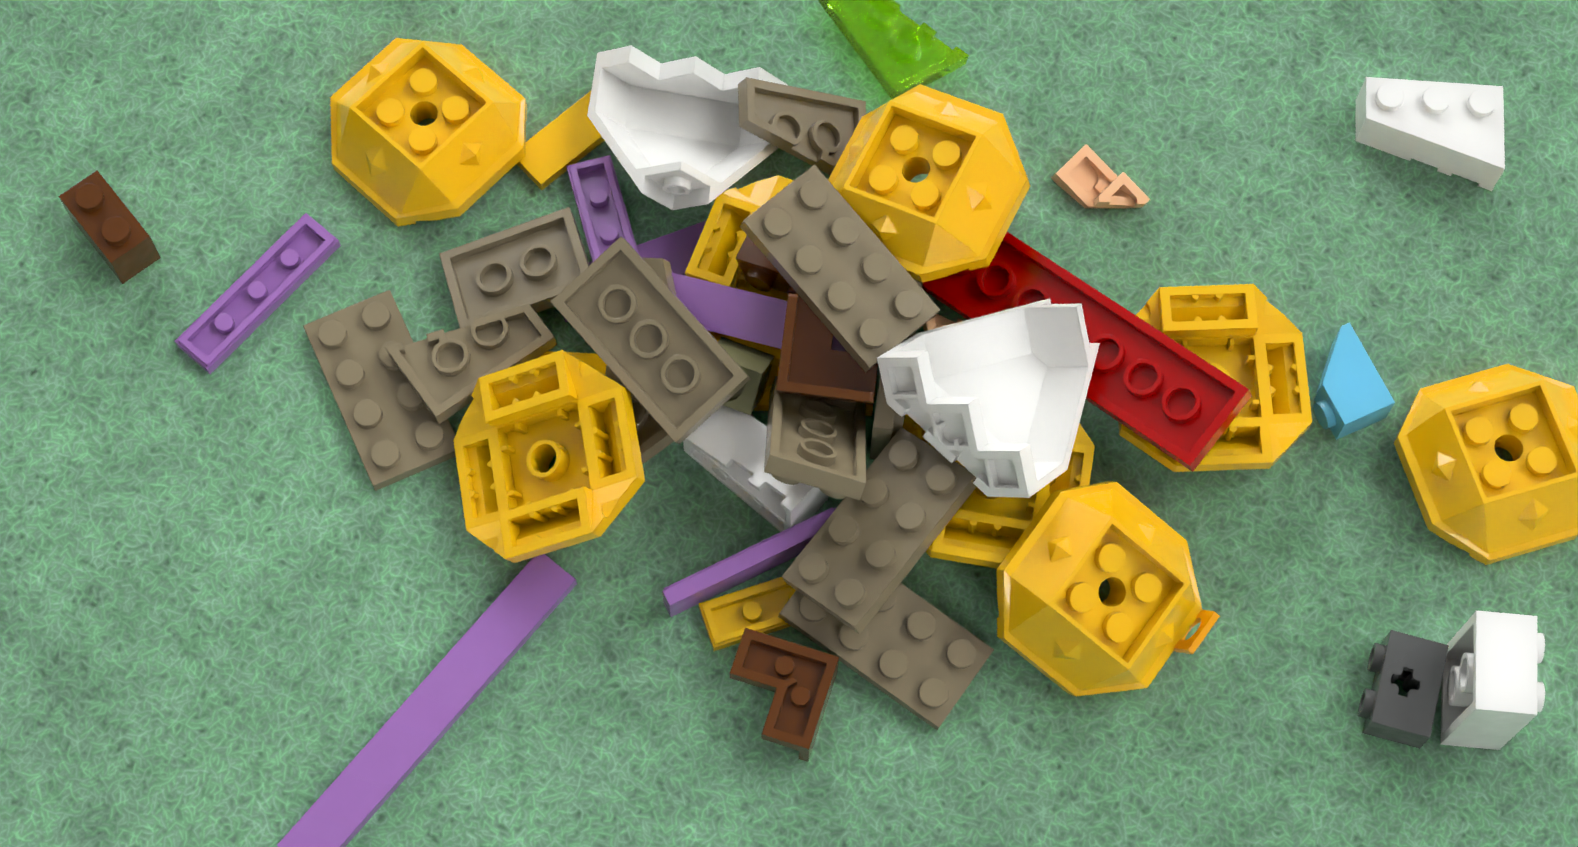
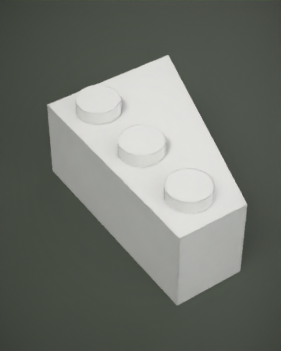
[1356,77,1505,191]
[683,405,828,532]

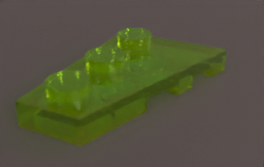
[818,0,969,99]

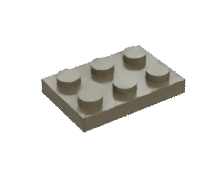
[439,207,589,328]

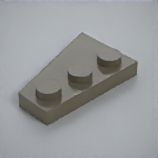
[738,77,866,175]
[385,303,557,424]

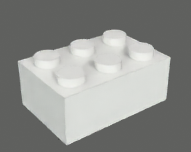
[1441,610,1545,750]

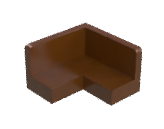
[776,293,878,404]
[730,628,839,762]

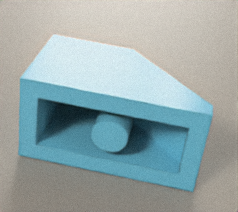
[1313,322,1395,440]

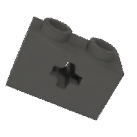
[1358,630,1449,749]

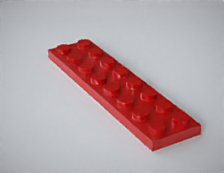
[922,232,1252,472]

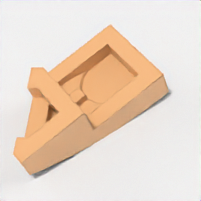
[1051,144,1150,208]

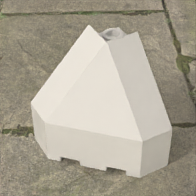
[587,45,787,210]
[877,298,1100,498]

